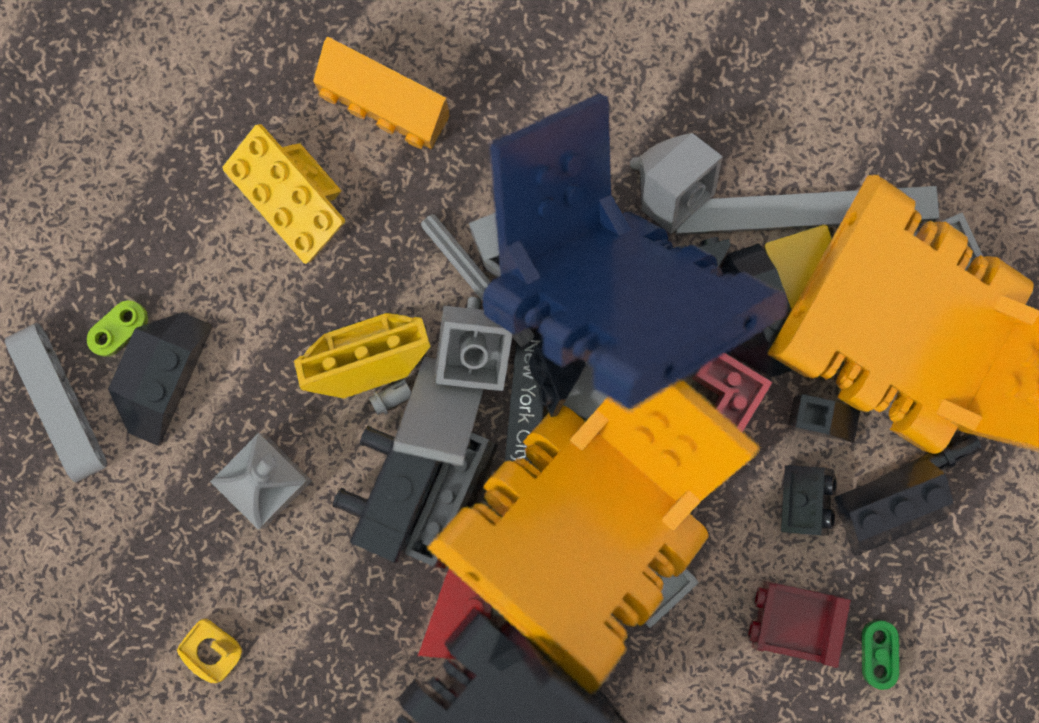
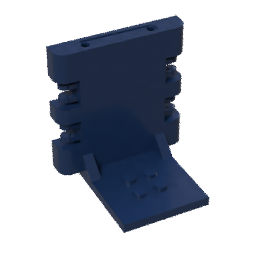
[483,93,787,411]

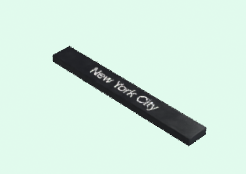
[499,326,543,518]

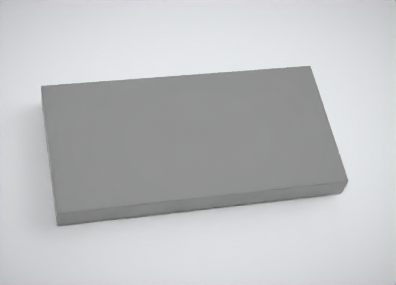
[393,356,484,466]

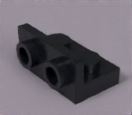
[781,465,837,536]

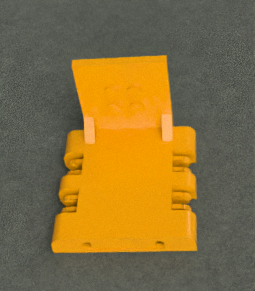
[768,175,1039,454]
[428,380,760,694]

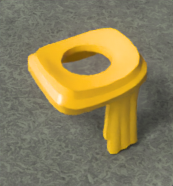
[177,618,242,684]

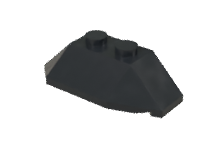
[721,243,793,378]
[108,312,213,446]

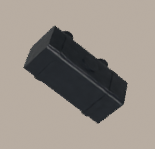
[332,425,444,563]

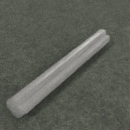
[421,214,534,347]

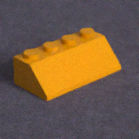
[313,36,450,149]

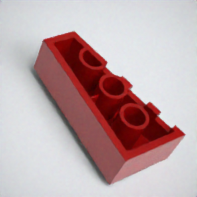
[418,568,492,660]

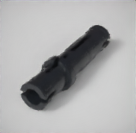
[881,433,982,478]

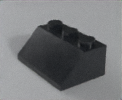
[835,459,954,556]

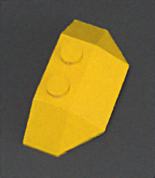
[294,313,431,399]

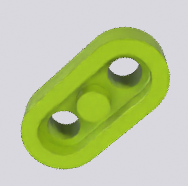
[87,300,148,357]

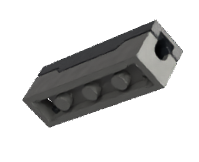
[404,433,498,569]

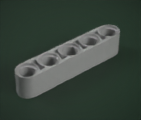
[5,323,108,482]

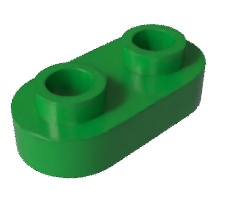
[861,620,899,690]

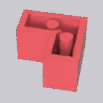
[692,353,772,432]

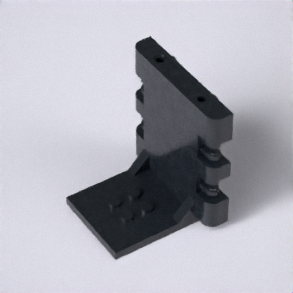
[396,607,629,723]

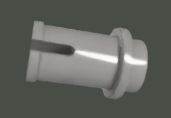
[369,379,411,415]

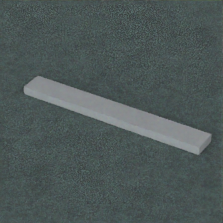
[675,186,939,235]

